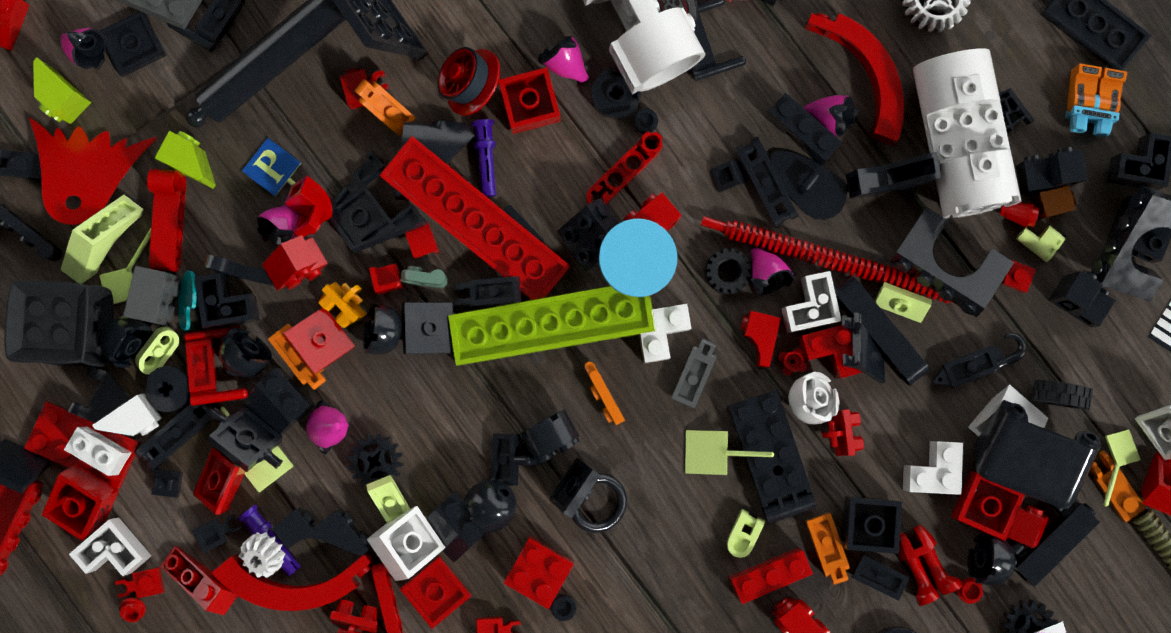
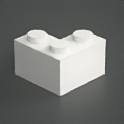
[782,271,842,333]
[639,304,691,363]
[903,441,963,495]
[69,517,151,576]

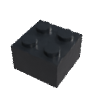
[842,496,902,554]

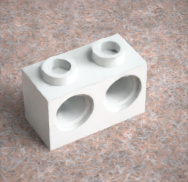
[64,427,132,476]

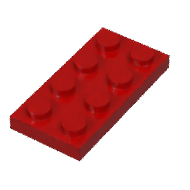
[24,401,141,489]

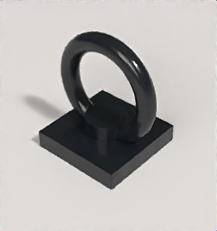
[549,458,627,533]

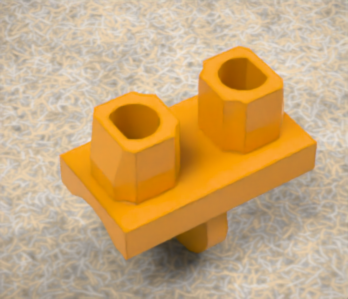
[318,282,367,328]

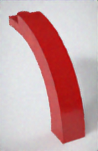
[804,13,904,146]
[211,552,374,611]

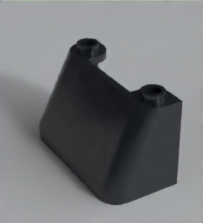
[975,400,1101,509]

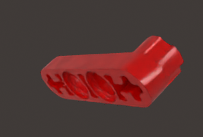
[586,132,663,205]
[372,563,404,633]

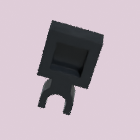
[192,513,242,553]

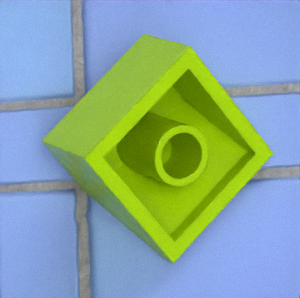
[33,58,91,124]
[155,131,216,189]

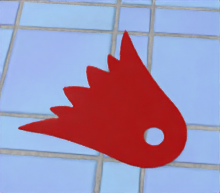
[29,118,157,225]

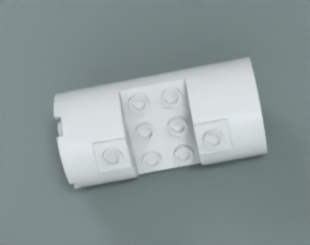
[583,0,705,94]
[913,49,1021,218]

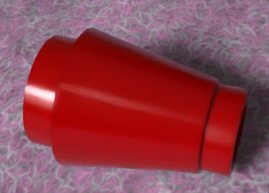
[999,203,1040,228]

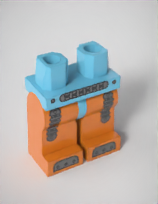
[1065,63,1127,137]

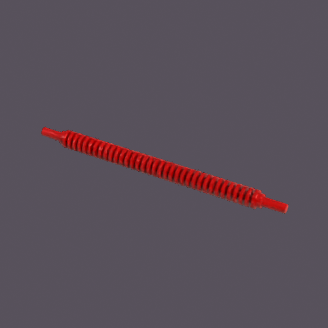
[701,216,953,304]

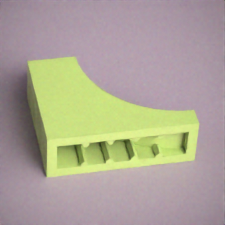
[61,195,144,284]

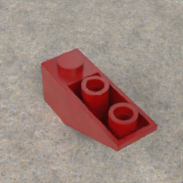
[160,546,238,615]

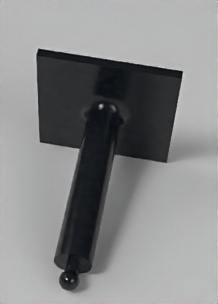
[186,0,429,128]

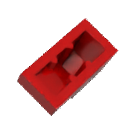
[740,311,781,368]

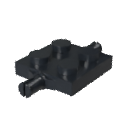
[208,406,283,472]

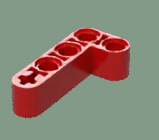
[147,169,186,272]

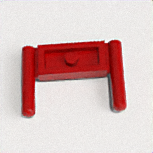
[185,325,248,406]

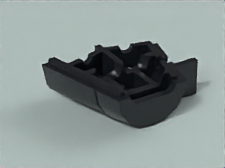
[999,88,1035,133]

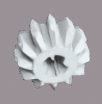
[239,532,285,578]

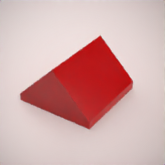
[193,448,245,515]

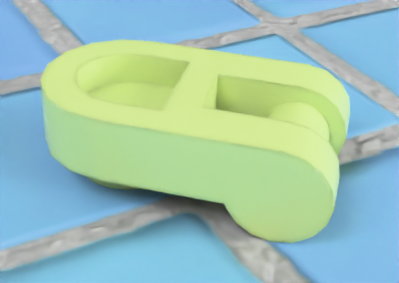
[726,509,765,558]

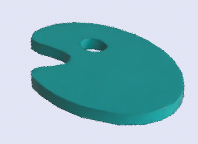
[178,270,199,330]

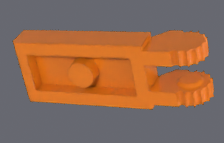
[1090,450,1146,522]

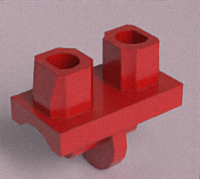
[821,409,864,456]
[330,599,378,633]

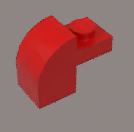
[285,175,332,238]

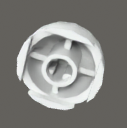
[788,372,839,424]

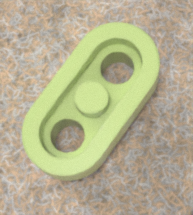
[135,327,179,374]

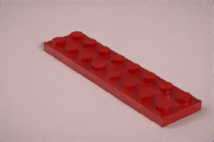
[379,136,570,300]

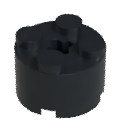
[520,409,580,464]

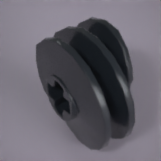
[145,366,190,412]

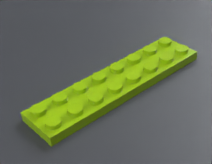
[448,286,656,366]

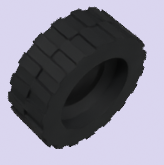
[1031,380,1093,410]

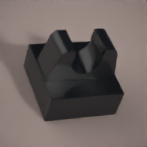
[151,469,183,498]

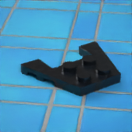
[329,150,427,253]

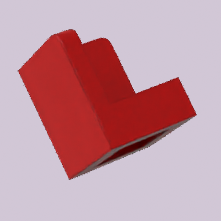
[405,221,440,258]
[369,264,403,295]

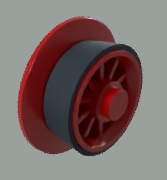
[437,47,500,116]

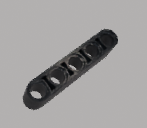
[834,275,930,386]

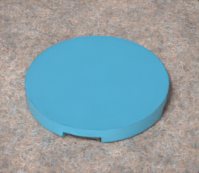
[599,219,677,297]

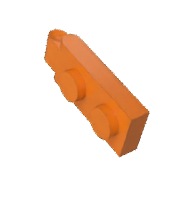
[354,79,416,137]
[268,323,326,390]
[585,362,625,425]
[805,513,850,585]

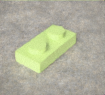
[367,475,410,523]

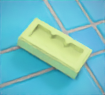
[875,282,932,323]

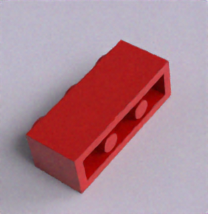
[729,547,813,604]

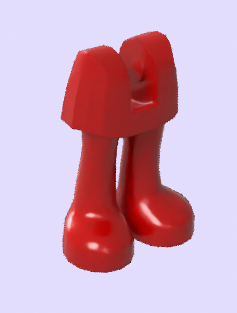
[898,524,963,606]

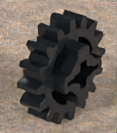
[347,434,404,486]
[1001,600,1059,633]

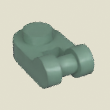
[400,266,448,288]

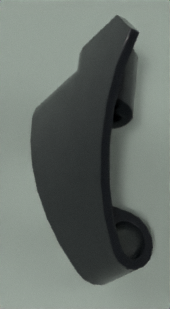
[395,120,474,201]

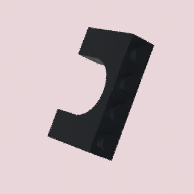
[1091,185,1171,302]
[890,207,1014,318]

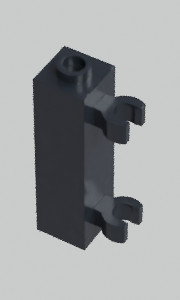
[1009,502,1100,587]

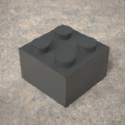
[123,266,181,326]

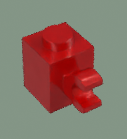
[340,68,389,110]
[1008,505,1049,548]

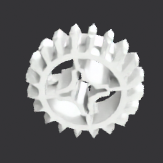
[902,0,970,32]

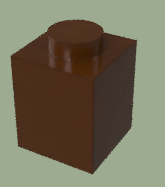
[1032,186,1076,220]

